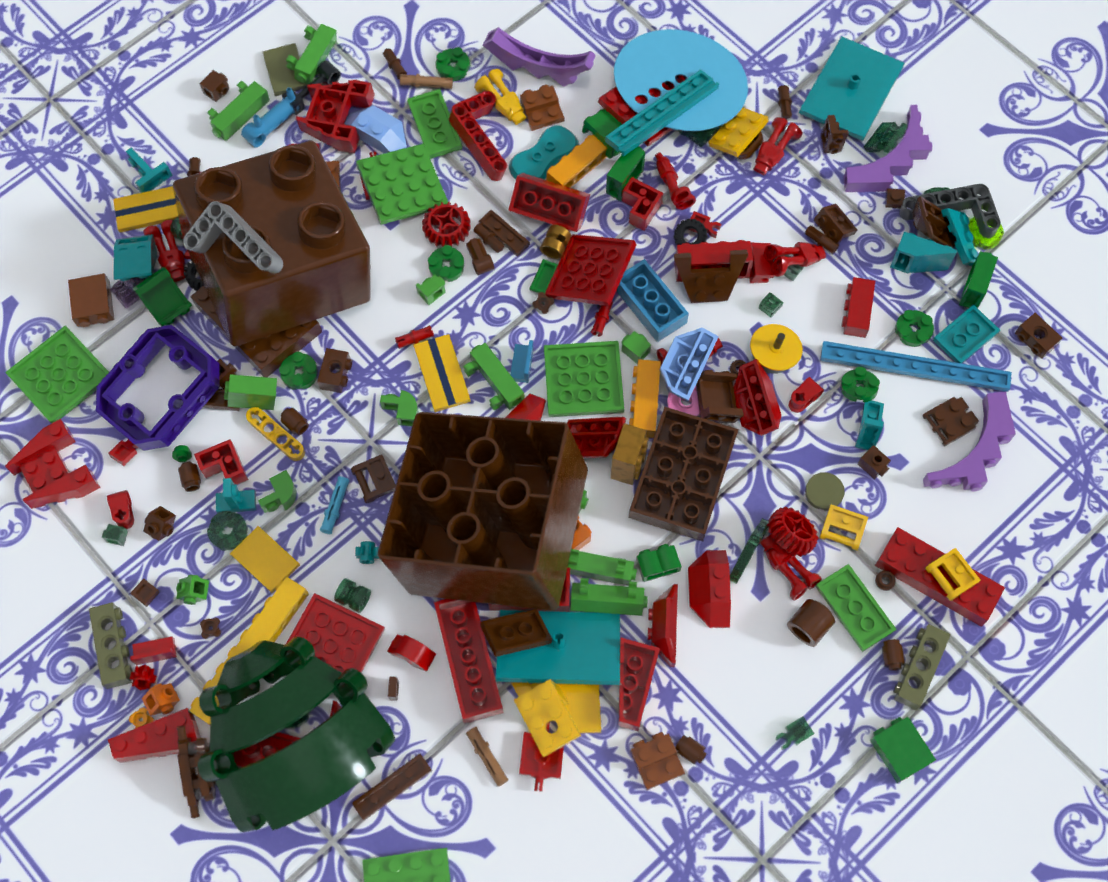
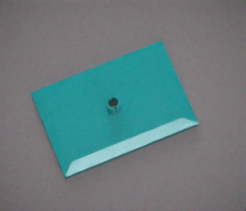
[799,36,905,141]
[496,610,620,685]

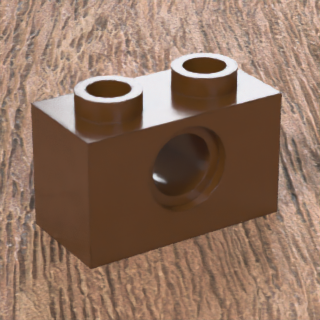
[1015,312,1063,359]
[317,348,353,393]

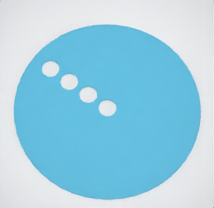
[614,29,748,131]

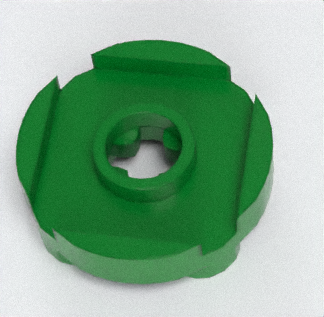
[435,47,470,81]
[428,245,464,282]
[895,310,934,347]
[279,352,318,390]
[841,367,880,402]

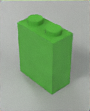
[224,374,277,410]

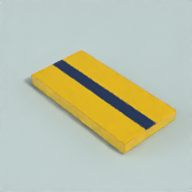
[113,186,179,232]
[413,334,471,412]

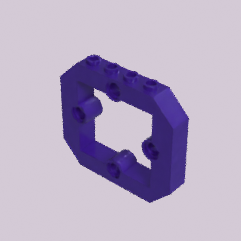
[96,325,219,451]

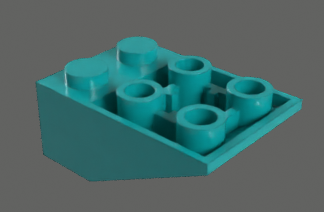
[890,232,958,273]
[113,235,158,281]

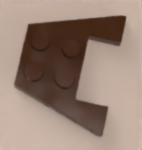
[674,250,748,303]

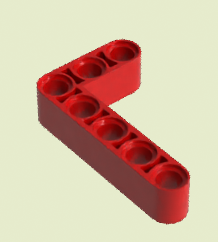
[449,91,507,181]

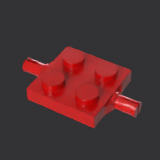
[519,722,564,792]

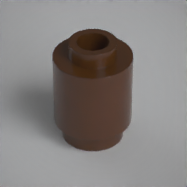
[280,408,309,435]
[178,462,201,492]
[882,639,905,671]
[675,735,707,765]

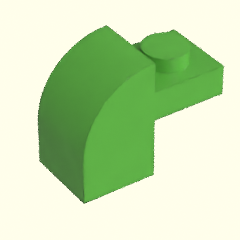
[380,390,419,427]
[258,470,297,513]

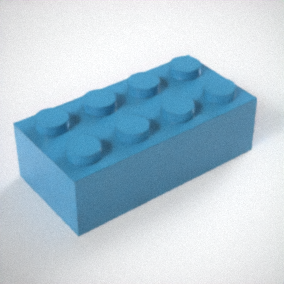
[616,259,689,343]

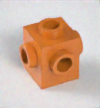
[141,683,180,716]

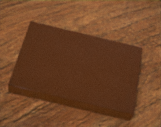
[480,609,552,657]

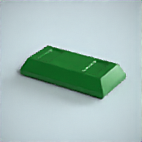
[529,259,558,293]

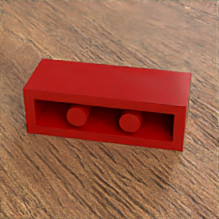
[841,277,875,338]

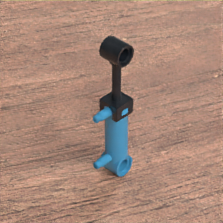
[241,60,341,147]

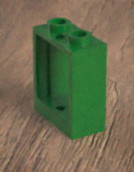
[606,146,645,202]
[959,251,998,308]

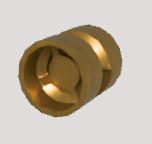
[540,225,571,259]

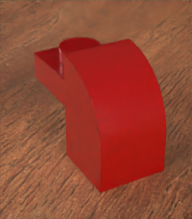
[387,634,436,672]

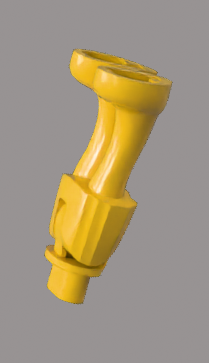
[474,69,526,125]

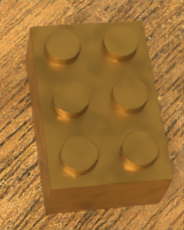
[611,423,649,485]

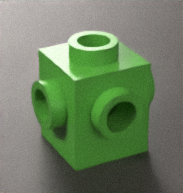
[176,575,209,605]

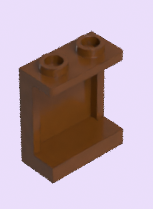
[696,370,744,423]

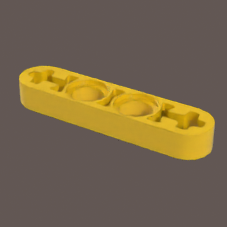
[246,407,305,461]

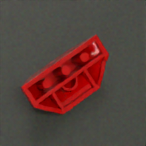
[734,359,781,436]
[567,417,626,458]
[688,550,731,628]
[647,584,678,668]

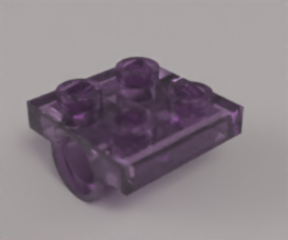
[110,277,148,309]

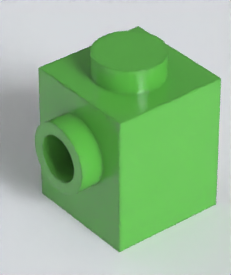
[621,331,651,364]

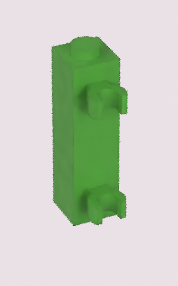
[286,23,337,85]
[207,81,270,141]
[463,343,525,410]
[567,549,637,586]
[571,578,648,616]

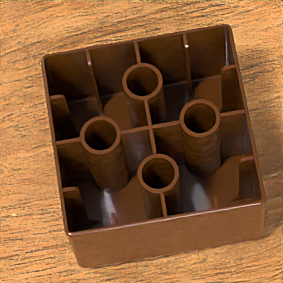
[173,140,371,346]
[377,412,588,611]

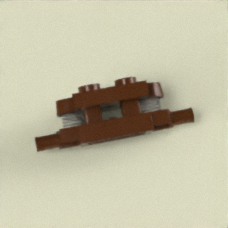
[176,725,218,818]

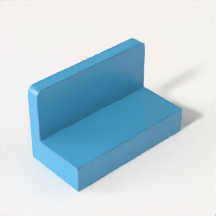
[510,340,534,383]

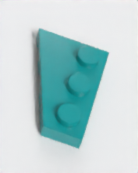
[941,208,978,267]

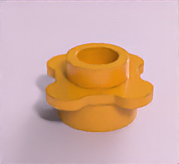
[129,707,154,728]

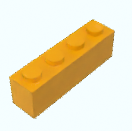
[546,134,607,188]
[629,359,661,438]

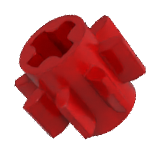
[130,665,157,690]

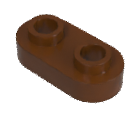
[737,131,763,160]

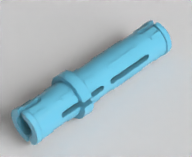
[320,476,350,534]

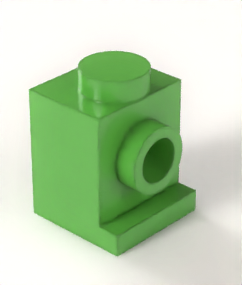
[416,275,446,305]

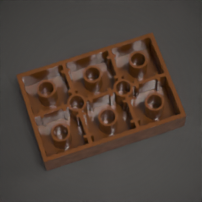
[190,286,322,377]
[628,407,739,541]

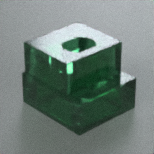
[759,292,784,318]
[102,524,128,546]

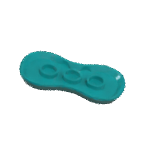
[509,125,579,180]

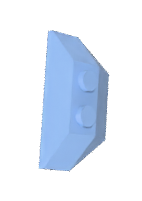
[344,105,407,153]
[659,328,719,401]

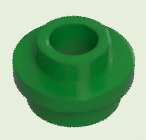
[172,445,192,462]

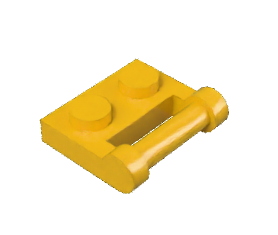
[819,504,868,551]
[925,547,981,601]

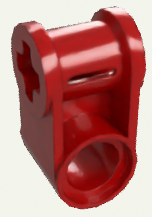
[788,377,824,413]
[107,490,134,530]

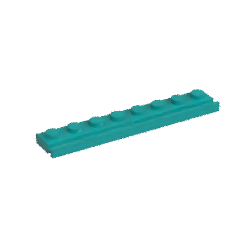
[605,69,719,157]

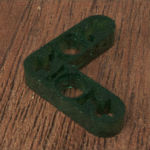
[730,518,769,584]

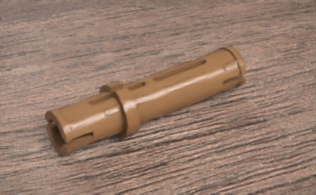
[400,74,453,89]
[465,727,509,787]

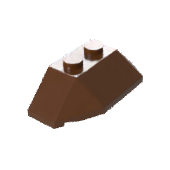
[912,196,956,248]

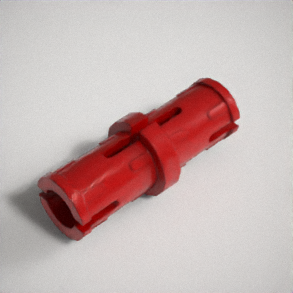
[591,302,613,337]
[395,325,434,349]

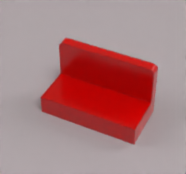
[130,636,177,665]

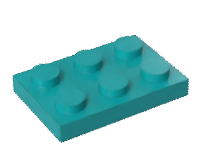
[933,304,1000,364]

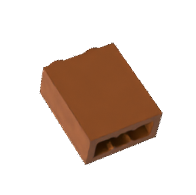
[68,273,114,327]

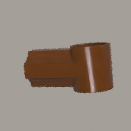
[466,238,495,276]

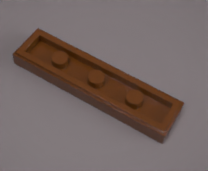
[352,753,432,821]

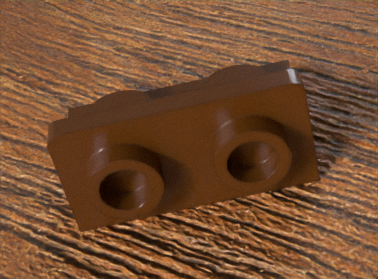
[820,115,849,154]
[814,204,858,244]

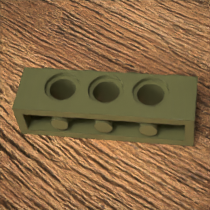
[89,602,133,689]
[893,624,951,711]

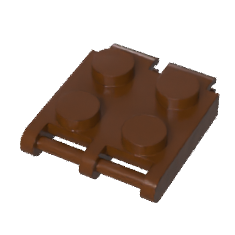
[922,397,979,447]

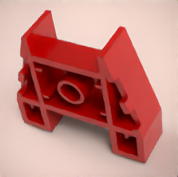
[296,80,375,153]
[5,419,101,509]

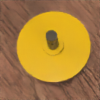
[750,324,803,374]

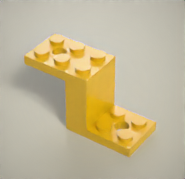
[511,679,581,757]

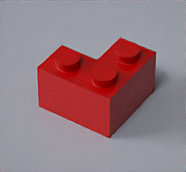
[622,177,663,231]
[194,439,249,485]

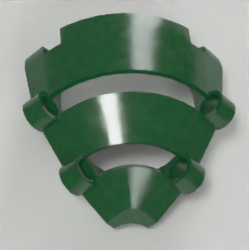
[198,637,395,832]

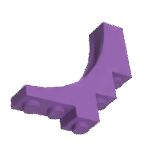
[482,27,596,87]
[843,104,932,192]
[923,392,1016,491]

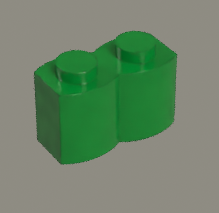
[636,544,682,582]

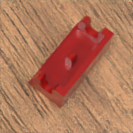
[749,242,775,284]

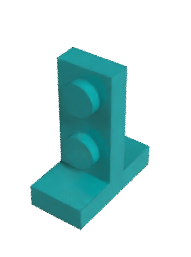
[126,147,173,193]
[855,400,884,450]
[216,478,256,514]

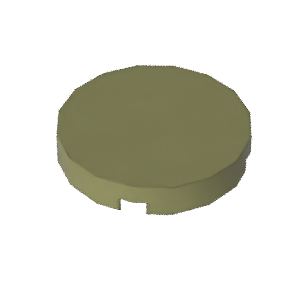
[805,472,845,511]

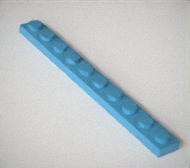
[820,341,1012,392]

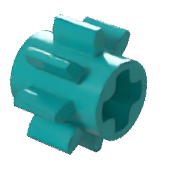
[355,541,379,564]

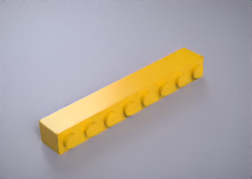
[189,577,309,725]

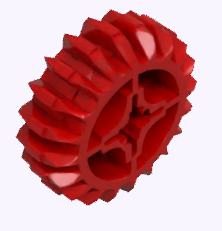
[422,201,471,247]
[767,506,819,557]

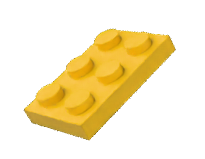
[709,107,769,157]

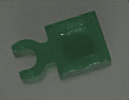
[775,716,815,750]

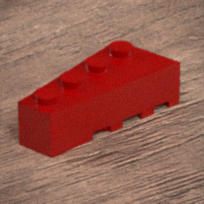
[618,637,660,731]
[108,708,201,763]

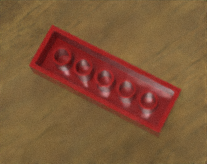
[875,527,1006,627]
[434,599,504,724]

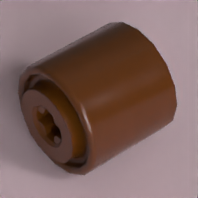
[787,599,836,647]

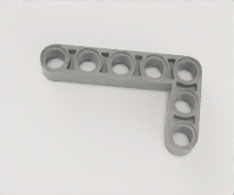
[183,201,283,274]

